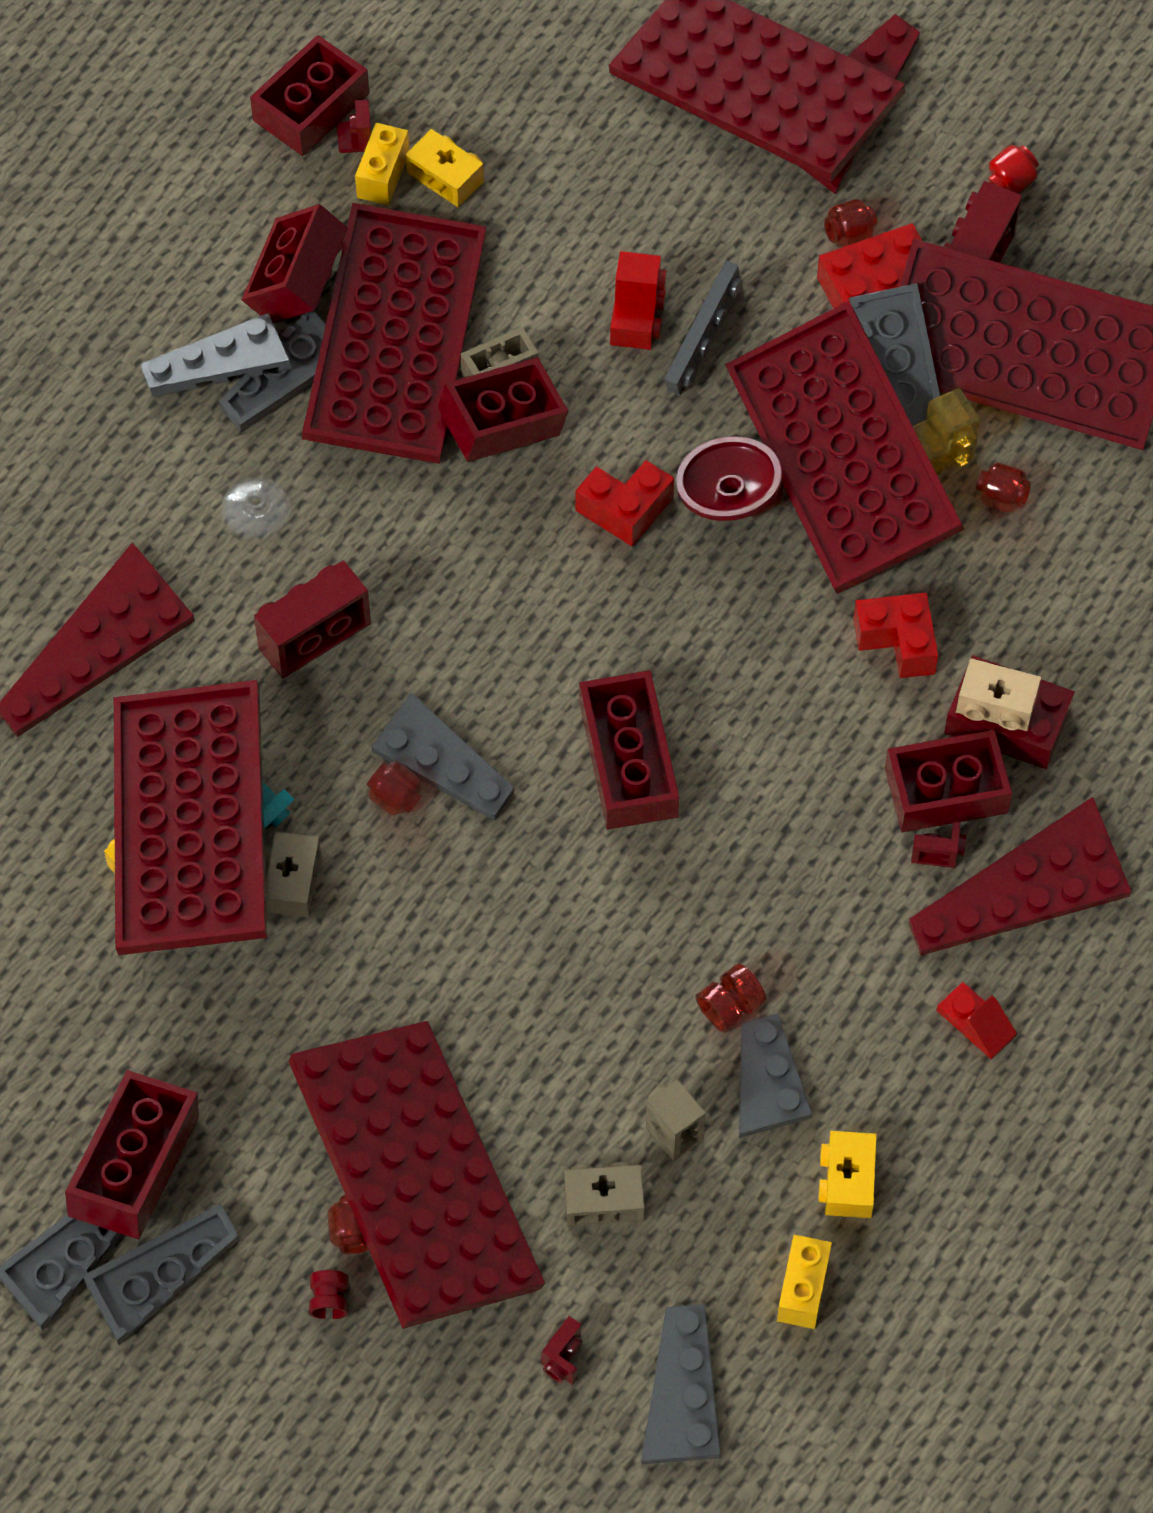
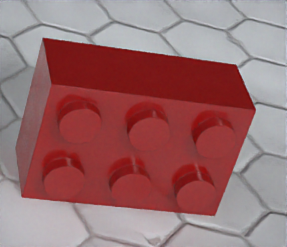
[817,223,922,312]

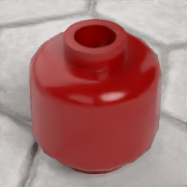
[988,145,1039,194]

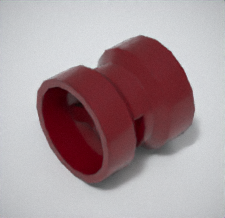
[309,1270,349,1319]

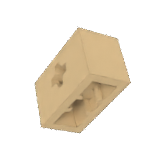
[956,658,1041,731]

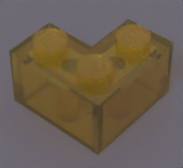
[913,388,981,476]

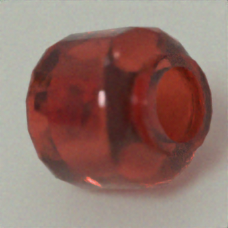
[824,199,877,247]
[976,462,1031,513]
[366,761,422,816]
[327,1195,369,1254]

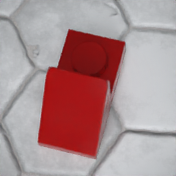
[936,982,1017,1060]

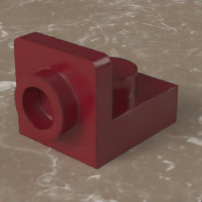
[337,100,371,153]
[911,821,966,868]
[541,1316,583,1385]

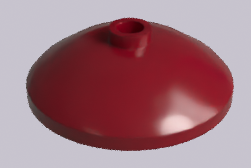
[676,436,782,521]

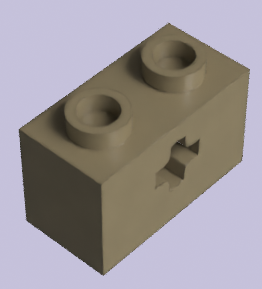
[461,327,539,378]
[265,832,321,918]
[646,1079,706,1162]
[564,1162,644,1226]

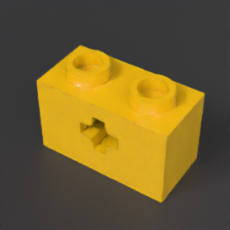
[355,123,409,206]
[405,129,484,207]
[818,1131,876,1218]
[777,1235,832,1329]

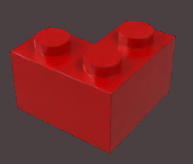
[610,251,667,350]
[575,460,674,547]
[853,593,938,678]

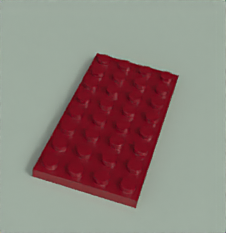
[609,0,905,182]
[302,203,486,464]
[900,239,1153,450]
[725,301,965,594]
[113,680,267,956]
[288,1021,545,1329]

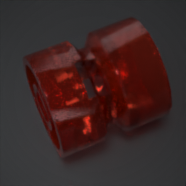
[695,963,767,1033]

